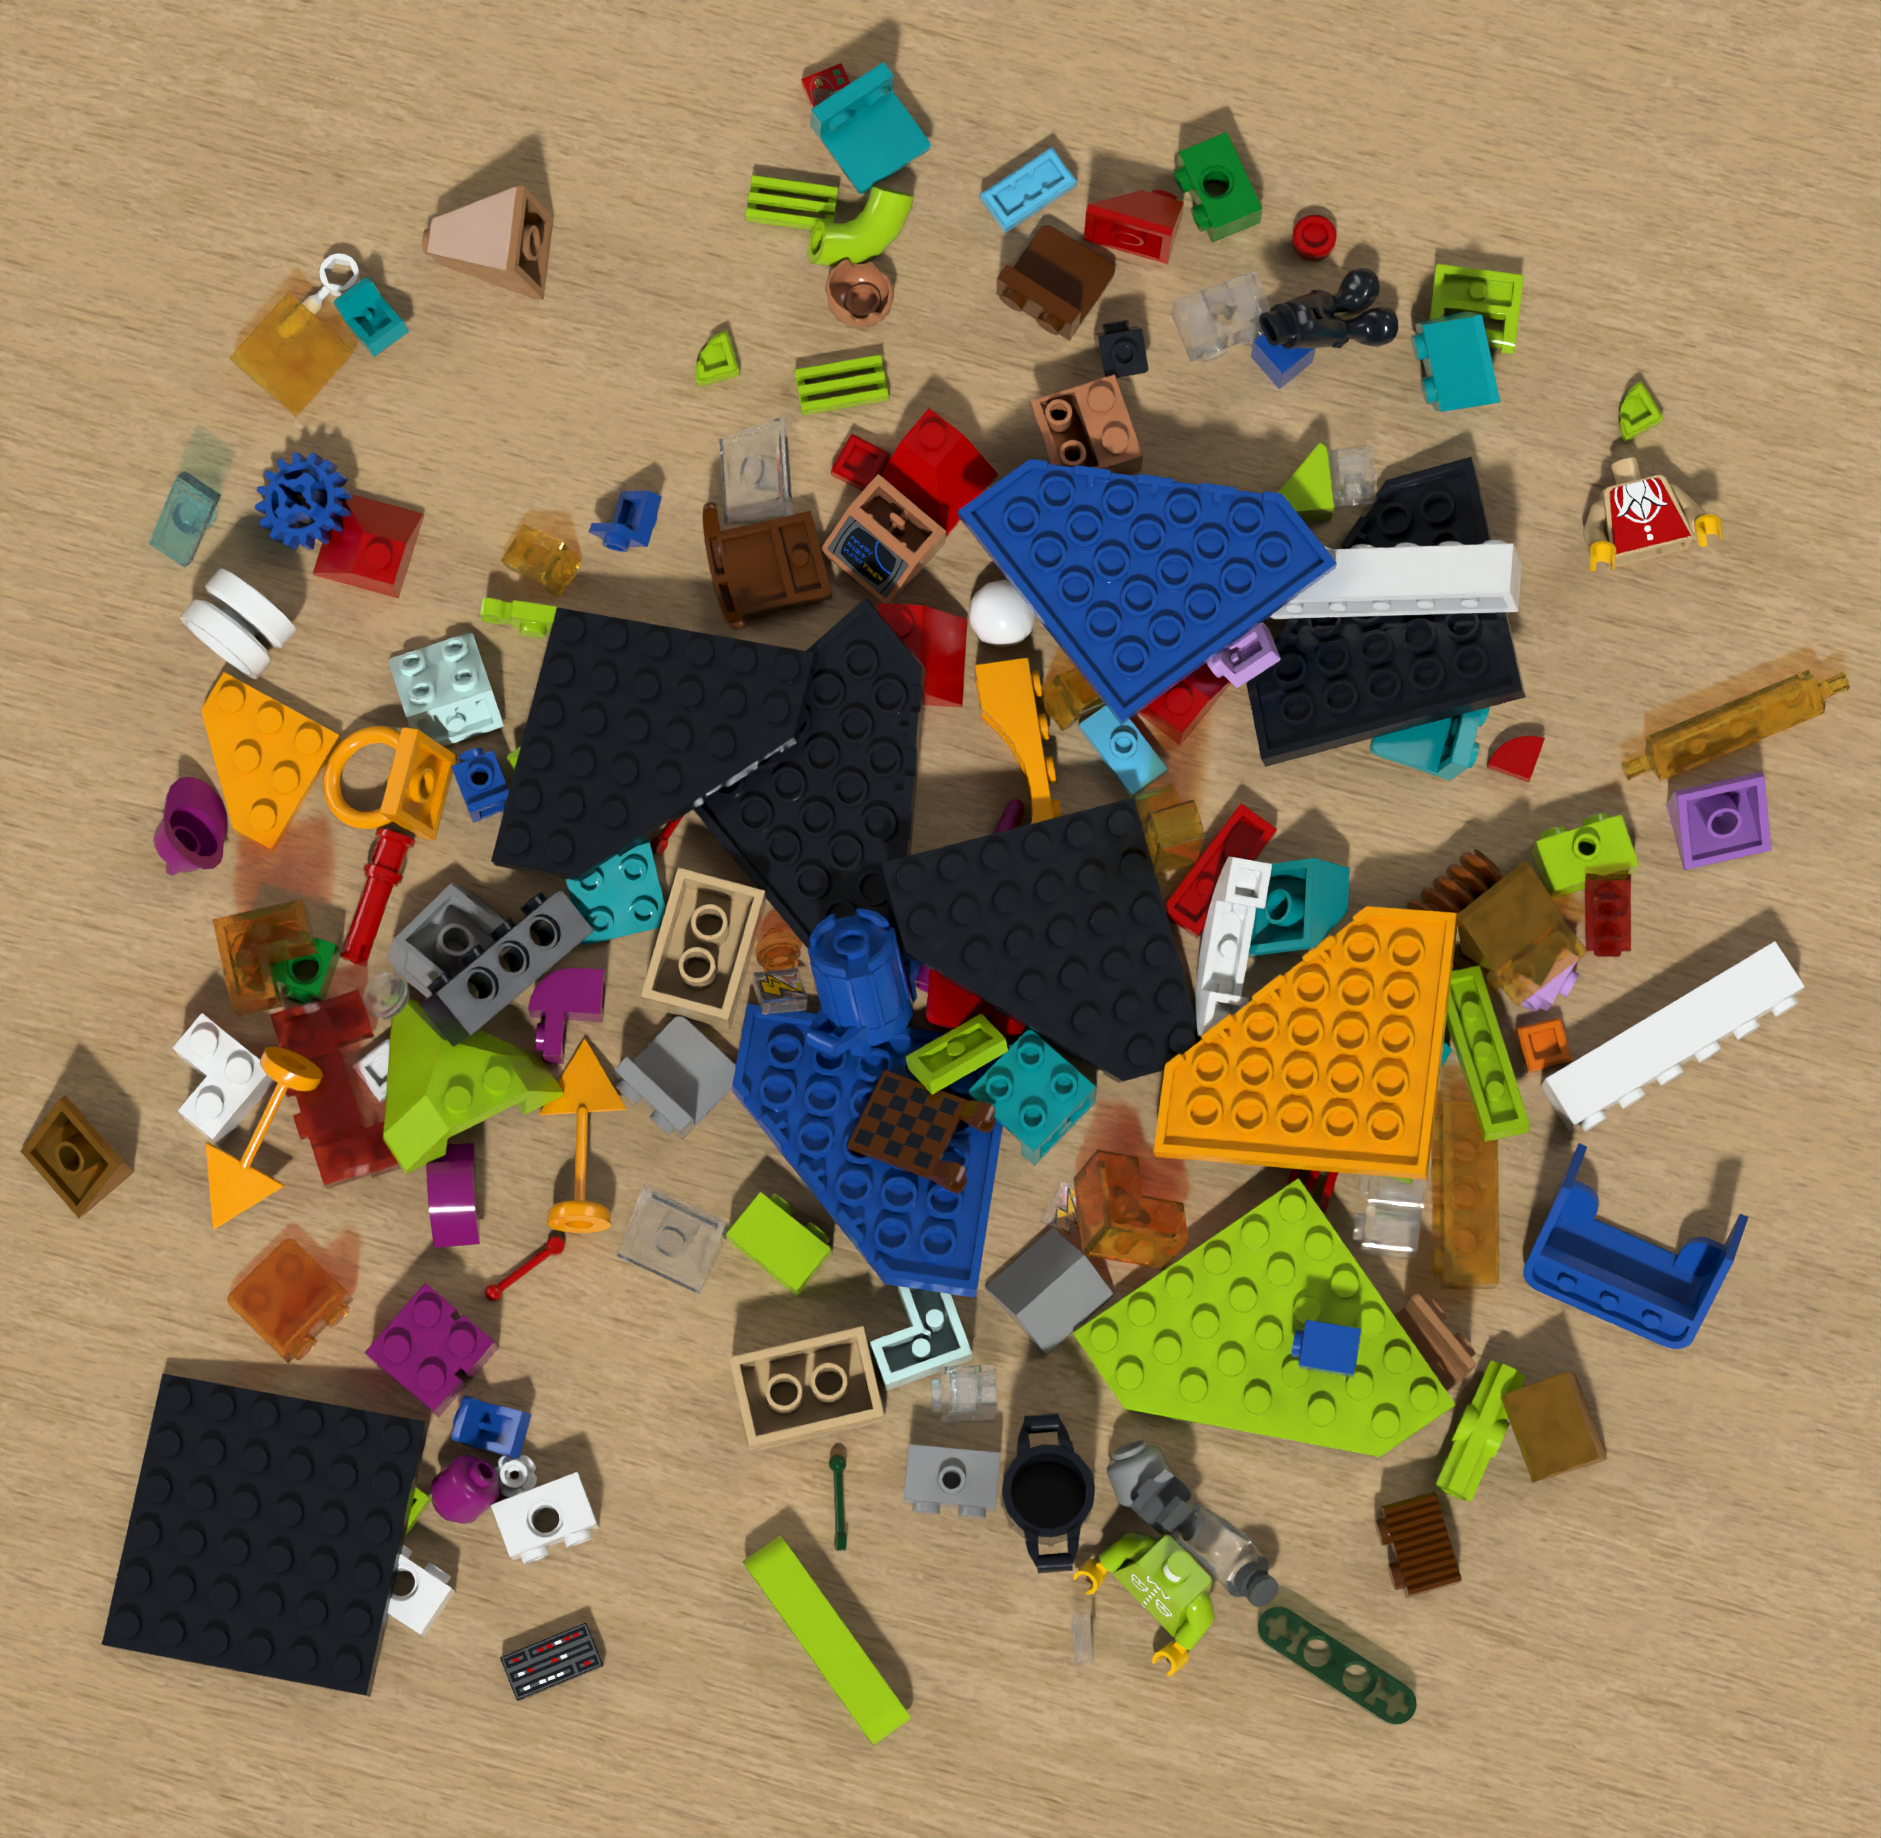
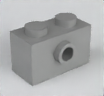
[904,1444,1001,1519]

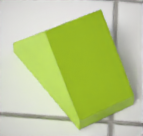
[1278,442,1334,523]

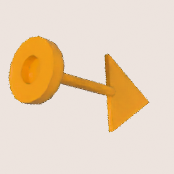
[539,1038,627,1233]
[205,1046,323,1230]

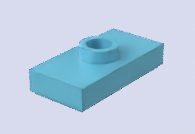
[980,147,1077,233]
[1078,705,1168,798]

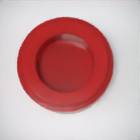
[1292,215,1337,262]

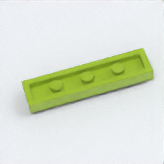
[1446,965,1530,1142]

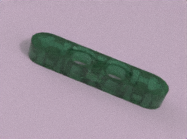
[1257,1607,1417,1726]

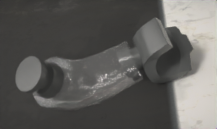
[1130,1468,1278,1607]

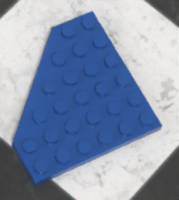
[958,459,1337,725]
[732,1003,1014,1298]

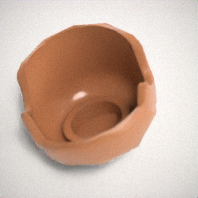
[825,259,894,327]

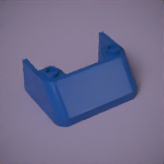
[1523,1143,1748,1349]

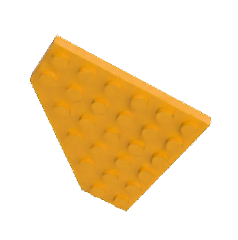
[1153,906,1458,1180]

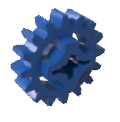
[255,452,352,550]

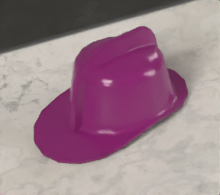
[153,777,227,875]

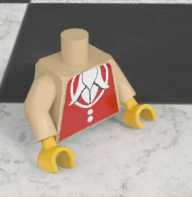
[1583,457,1724,572]

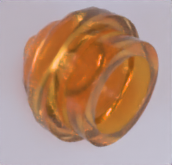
[755,928,801,975]

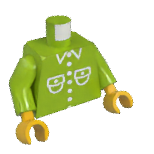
[1073,1532,1215,1677]

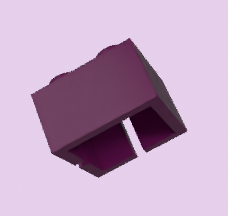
[365,1283,499,1418]

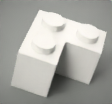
[172,1013,275,1148]

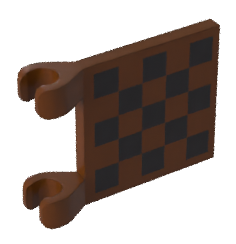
[847,1070,996,1194]

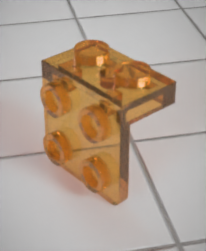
[227,1239,354,1364]

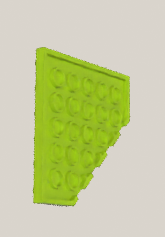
[1073,1178,1456,1458]

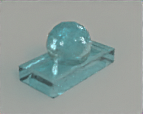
[149,471,221,568]

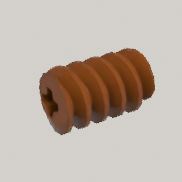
[1407,849,1503,914]

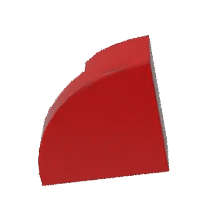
[1487,736,1545,783]

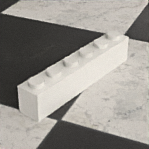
[1267,540,1522,619]
[1540,941,1805,1132]

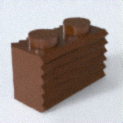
[1374,1491,1462,1598]

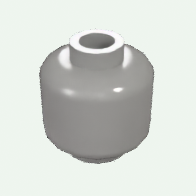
[1106,1440,1170,1507]

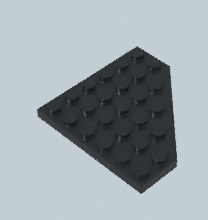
[1246,457,1526,767]
[693,598,926,948]
[491,607,818,882]
[876,797,1202,1083]

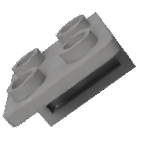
[614,1016,736,1140]

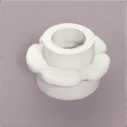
[494,1455,537,1498]

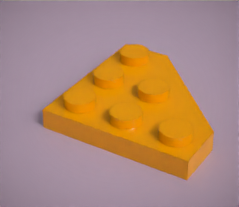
[201,672,341,853]

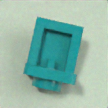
[334,277,409,357]

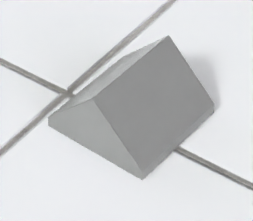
[985,1227,1114,1356]

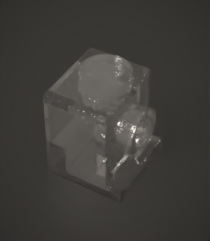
[1328,446,1377,507]

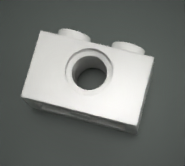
[491,1472,599,1564]
[388,1545,456,1638]

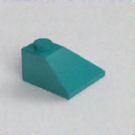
[1248,858,1350,957]

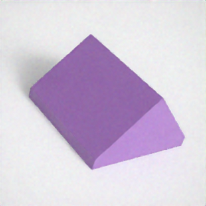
[1666,771,1771,870]

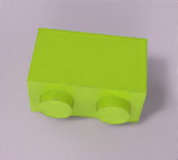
[726,1192,832,1297]

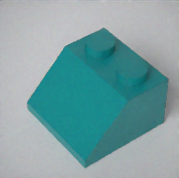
[1411,311,1501,412]

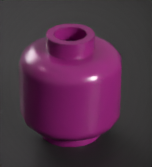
[431,1455,499,1524]

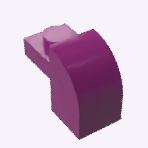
[528,968,606,1064]
[426,1143,480,1248]

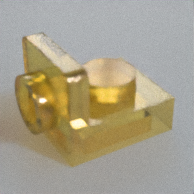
[501,524,581,597]
[1040,667,1105,731]

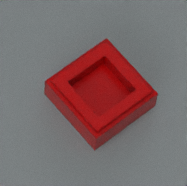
[831,433,891,491]

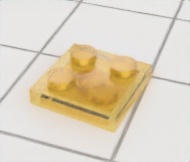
[229,292,355,418]

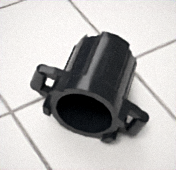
[1001,1413,1095,1574]

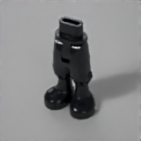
[1259,268,1399,349]

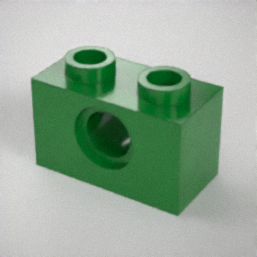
[1173,132,1262,243]

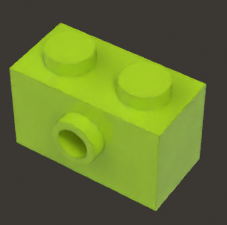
[1531,812,1639,899]

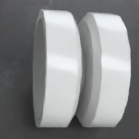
[180,568,296,679]

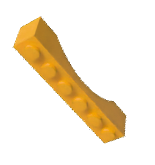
[974,658,1062,824]

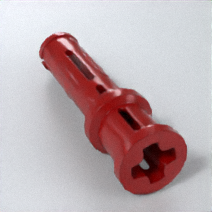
[339,828,416,967]

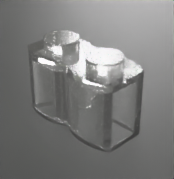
[1352,1174,1426,1260]

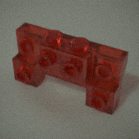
[270,989,401,1189]

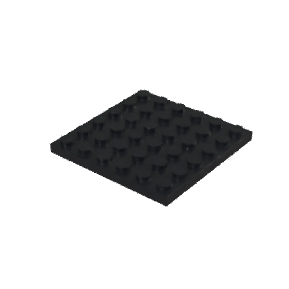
[102,1373,429,1697]

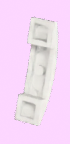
[1196,856,1272,1036]

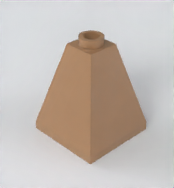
[422,186,554,300]

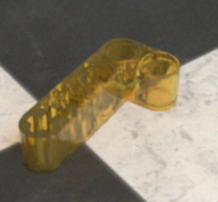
[1129,783,1204,875]

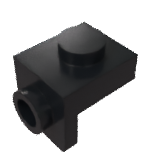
[1093,320,1149,378]

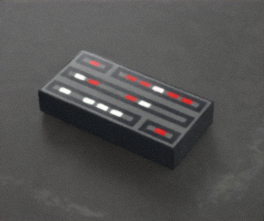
[500,1623,604,1702]

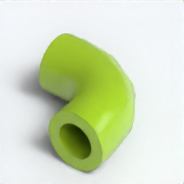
[808,186,914,266]

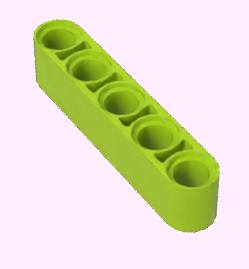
[742,1535,911,1746]

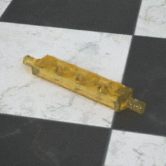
[1621,669,1850,781]

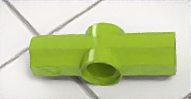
[1434,1360,1526,1503]

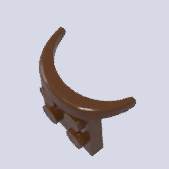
[702,502,832,630]

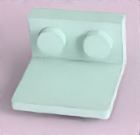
[388,632,504,747]

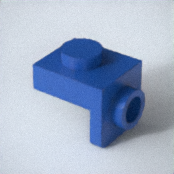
[589,491,662,552]
[451,1396,532,1459]

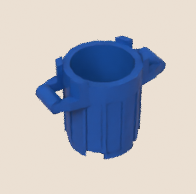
[806,908,922,1057]

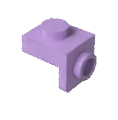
[1207,622,1281,688]
[1508,949,1580,1012]

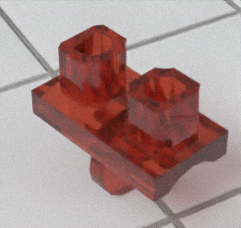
[1585,873,1631,957]

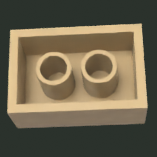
[641,867,767,1030]
[729,1326,885,1453]

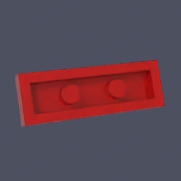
[1164,803,1277,939]

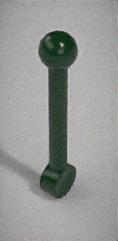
[829,1454,847,1551]

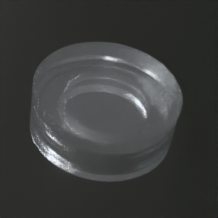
[363,972,409,1019]

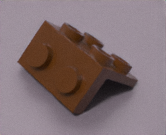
[996,225,1115,341]

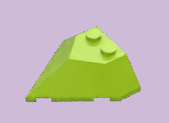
[383,990,564,1174]

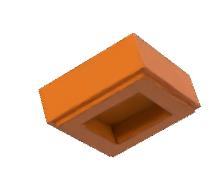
[1515,1017,1572,1074]

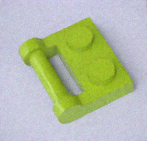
[1429,264,1524,355]

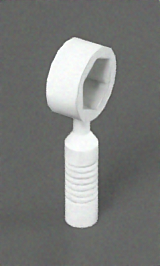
[276,253,360,343]

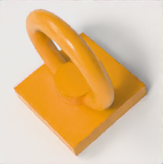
[323,726,457,841]

